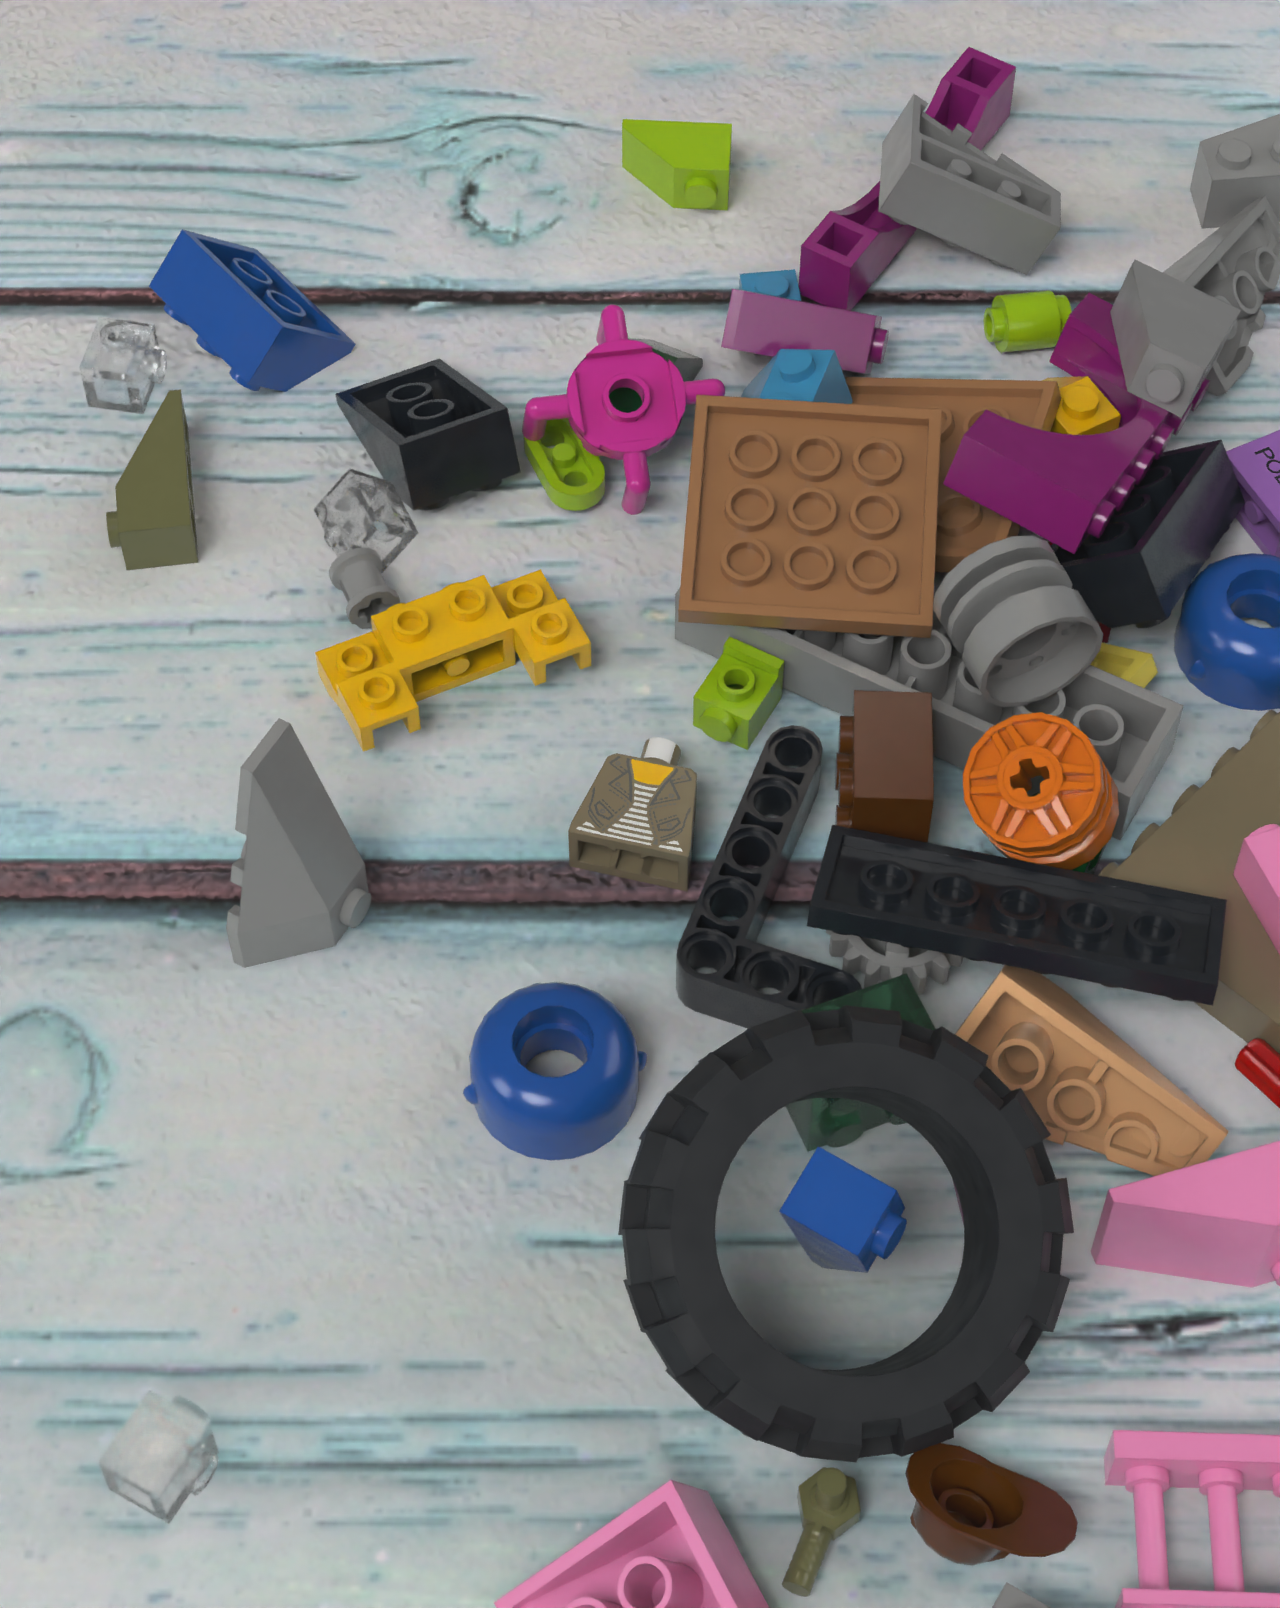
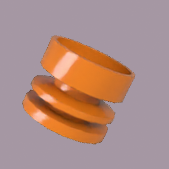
[963,712,1119,870]

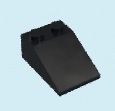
[335,358,521,511]

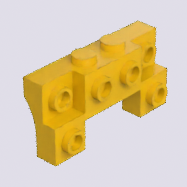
[315,569,591,752]

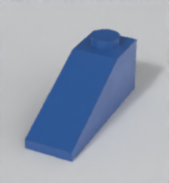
[779,1146,907,1273]

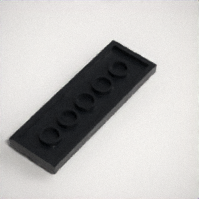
[807,825,1227,1006]

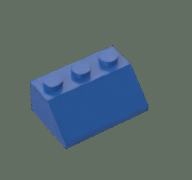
[149,229,356,392]

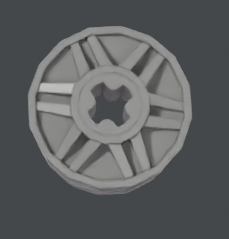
[933,536,1103,707]

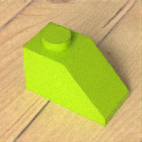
[622,119,732,210]

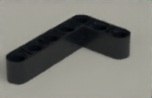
[676,725,863,1029]

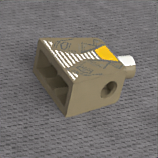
[568,737,697,892]

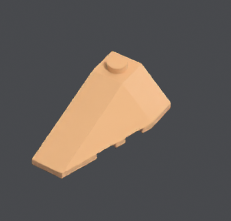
[955,965,1228,1176]

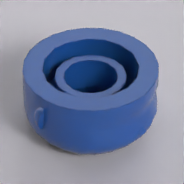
[1174,553,1280,711]
[463,982,647,1161]

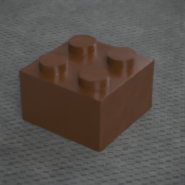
[835,690,934,843]

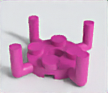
[522,304,725,515]

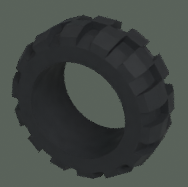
[618,1005,1074,1463]

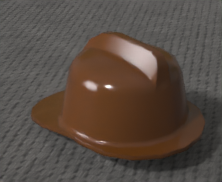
[905,1443,1078,1566]

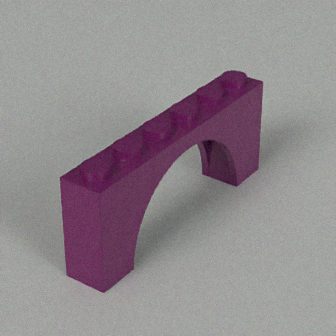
[943,293,1211,554]

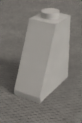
[1110,260,1241,418]

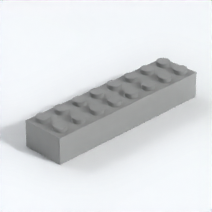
[675,588,1184,840]

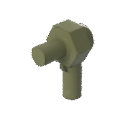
[782,1467,861,1597]

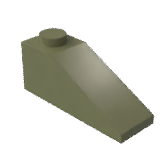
[106,389,198,570]

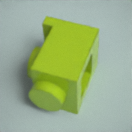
[693,636,784,750]

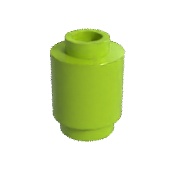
[983,290,1072,353]

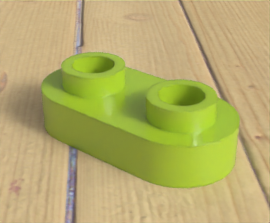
[523,418,605,511]

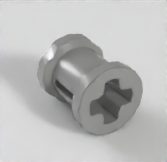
[329,547,400,629]

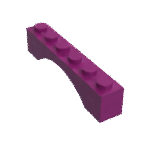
[799,47,1016,310]

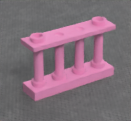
[1104,1430,1280,1608]

